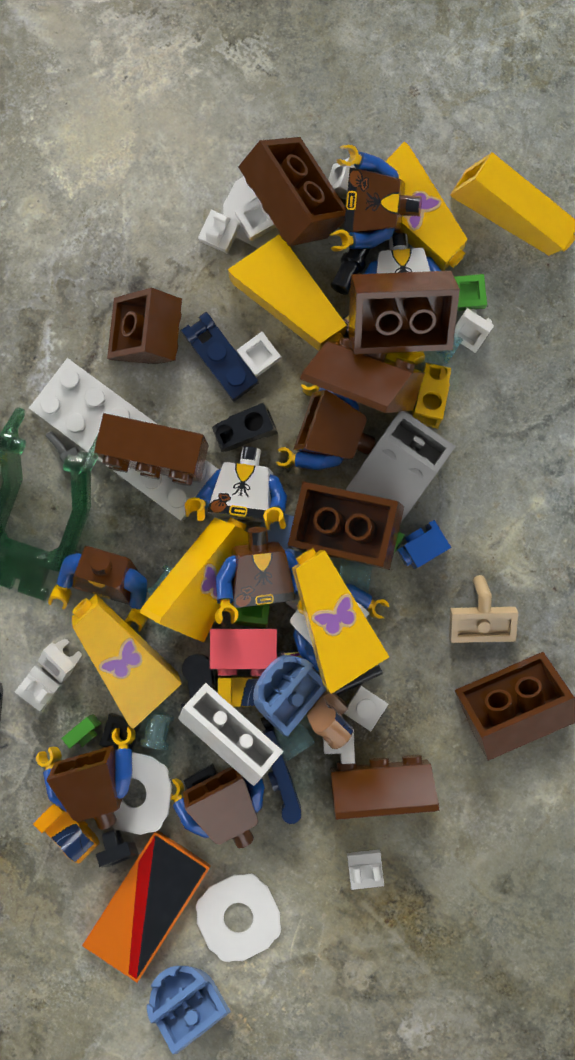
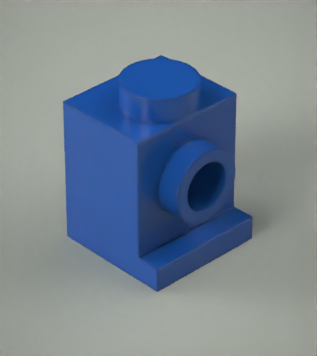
[397,520,451,569]

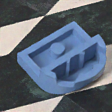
[253,655,326,737]
[147,966,231,1054]

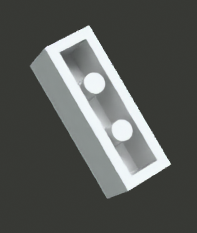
[178,683,283,786]

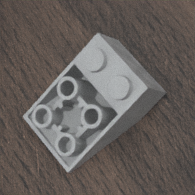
[346,411,456,522]

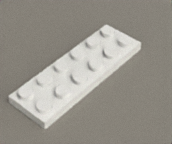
[29,358,219,522]

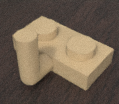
[449,575,518,643]

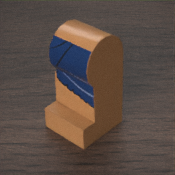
[306,690,353,749]

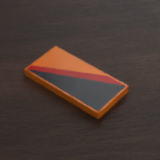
[82,831,211,983]

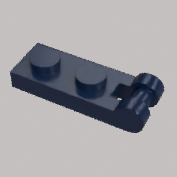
[180,312,259,402]
[261,727,301,824]

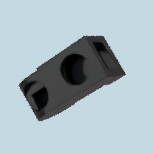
[212,402,278,452]
[181,653,215,708]

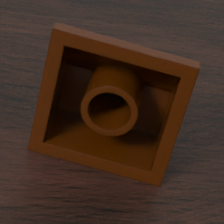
[107,288,182,364]

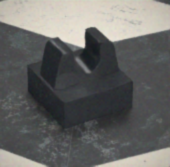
[96,829,139,867]

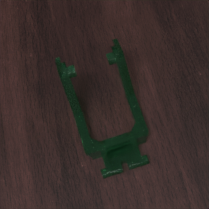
[0,407,99,601]

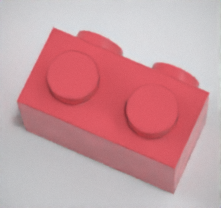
[210,629,277,676]

